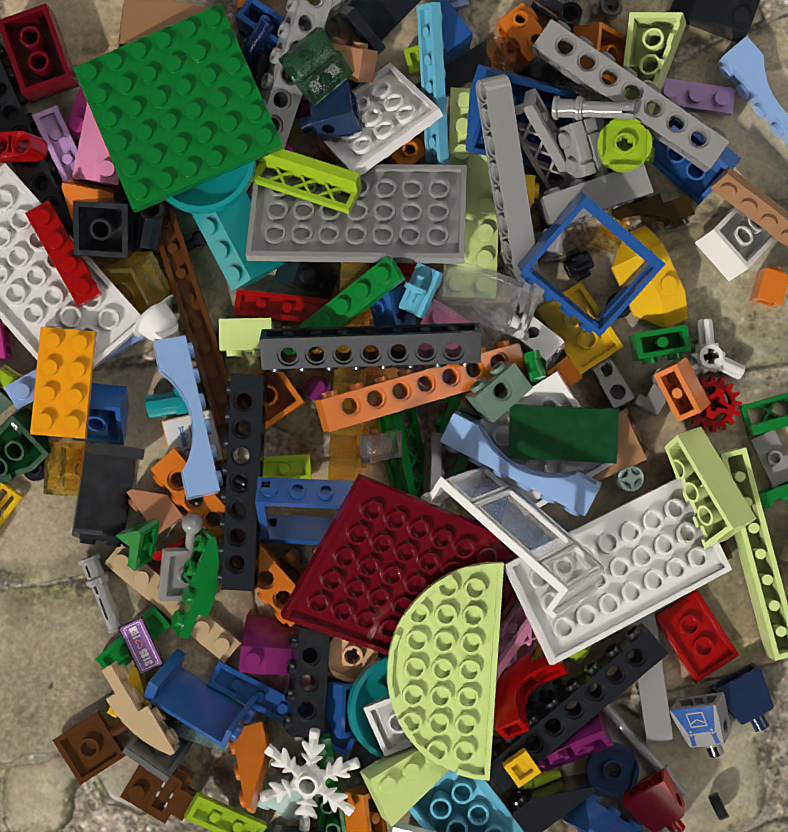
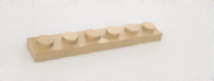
[104,543,242,663]

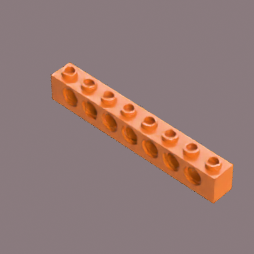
[315,340,527,432]
[150,447,298,627]

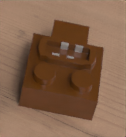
[120,763,198,824]

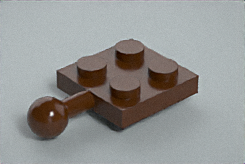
[52,710,129,785]

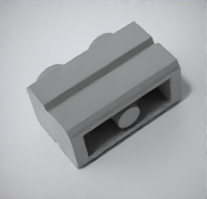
[558,117,609,180]

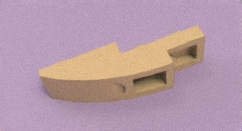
[101,660,179,755]

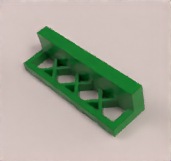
[739,393,788,436]
[376,407,424,497]

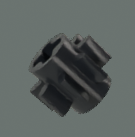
[562,247,594,281]

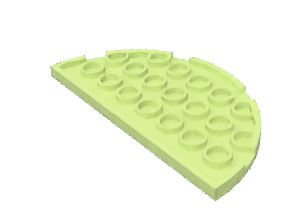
[387,562,504,781]

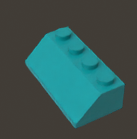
[191,190,287,291]

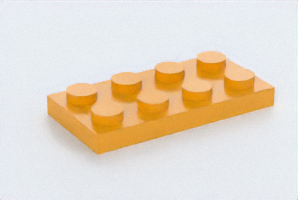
[30,327,97,439]

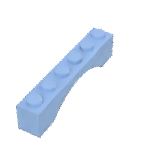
[717,36,788,150]
[153,335,223,500]
[440,409,601,516]

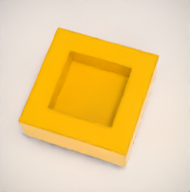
[502,748,541,788]

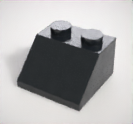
[73,198,135,258]

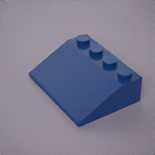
[466,64,580,166]
[561,794,643,832]

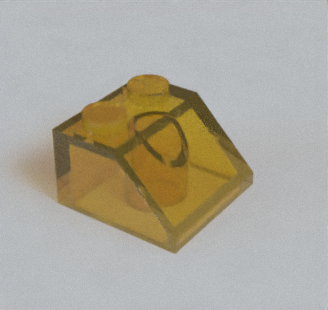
[99,251,174,313]
[43,442,85,496]

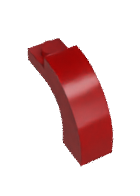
[493,654,568,740]

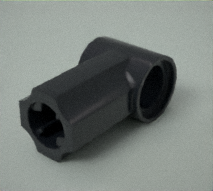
[531,0,582,33]
[135,200,169,251]

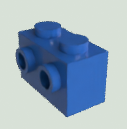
[235,0,285,54]

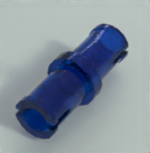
[241,17,275,67]

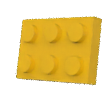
[536,282,624,374]

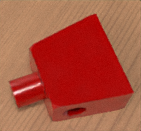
[622,767,685,832]

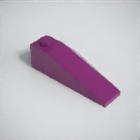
[239,615,348,676]
[537,713,614,772]

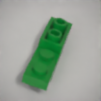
[171,528,219,639]
[304,733,347,832]

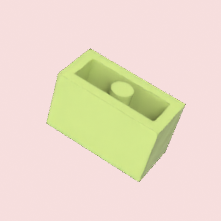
[219,318,274,357]

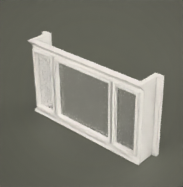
[421,465,607,619]

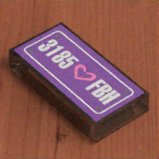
[118,615,165,676]

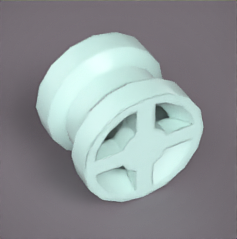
[614,466,644,491]

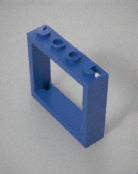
[517,191,665,337]
[255,477,354,545]

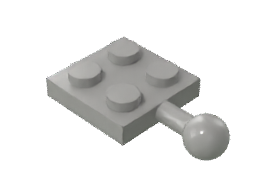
[158,513,203,602]

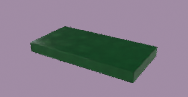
[508,404,619,464]

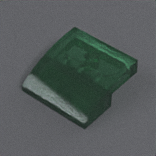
[278,27,353,105]

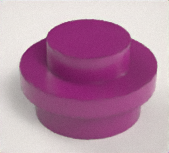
[305,375,331,401]

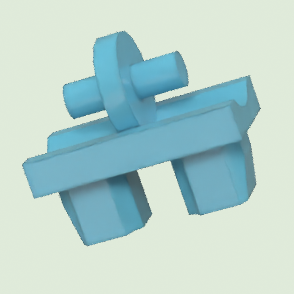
[398,263,443,319]

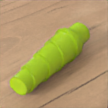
[519,770,561,790]

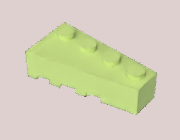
[623,12,686,115]
[665,426,757,549]
[360,746,449,827]

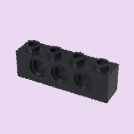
[283,625,330,737]

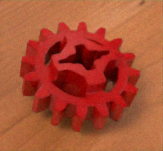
[690,376,742,432]

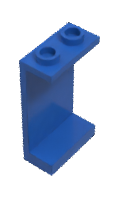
[143,648,257,749]

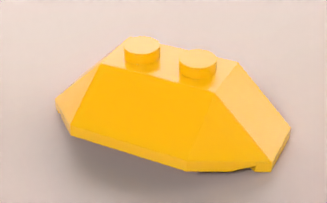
[611,225,689,329]

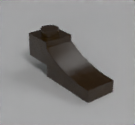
[608,193,695,229]

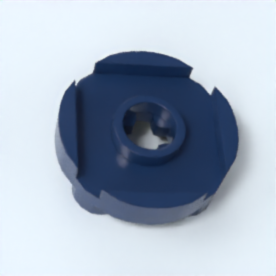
[585,742,640,797]

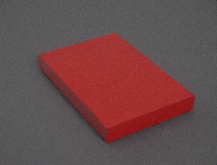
[655,589,739,683]

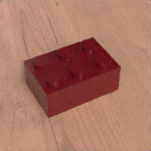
[0,3,80,103]

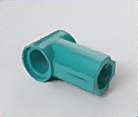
[145,389,189,418]

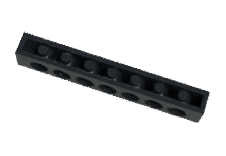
[0,42,74,234]
[259,323,481,372]
[218,374,268,591]
[490,623,669,793]

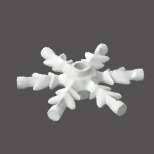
[259,728,360,832]

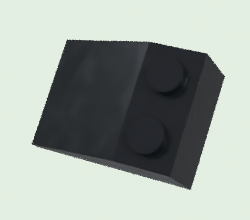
[669,0,760,43]
[506,773,596,832]

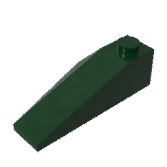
[0,408,51,483]

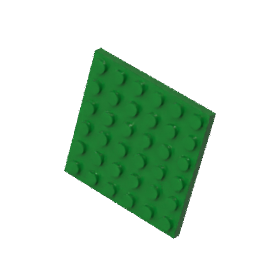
[73,3,284,213]

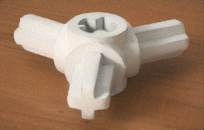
[689,319,745,379]

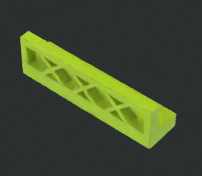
[252,149,362,214]

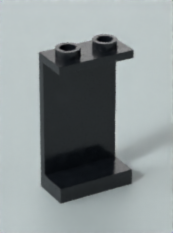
[337,0,421,55]
[72,441,145,547]

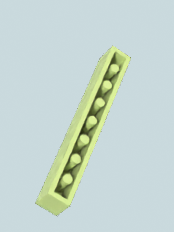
[717,447,788,661]

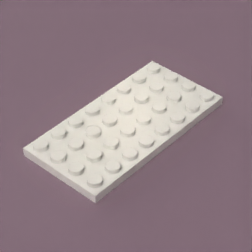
[0,163,141,369]
[504,478,732,665]

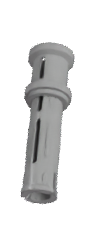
[552,96,636,121]
[78,553,124,634]

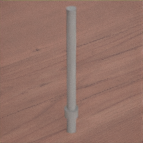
[575,672,687,796]

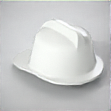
[133,295,178,342]

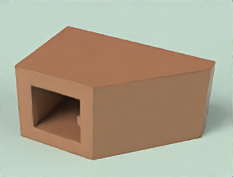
[321,37,378,83]
[127,488,187,535]

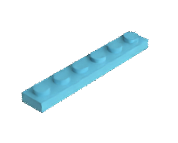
[416,2,450,165]

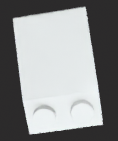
[695,206,776,281]
[363,693,414,756]

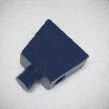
[298,80,362,141]
[709,663,774,732]

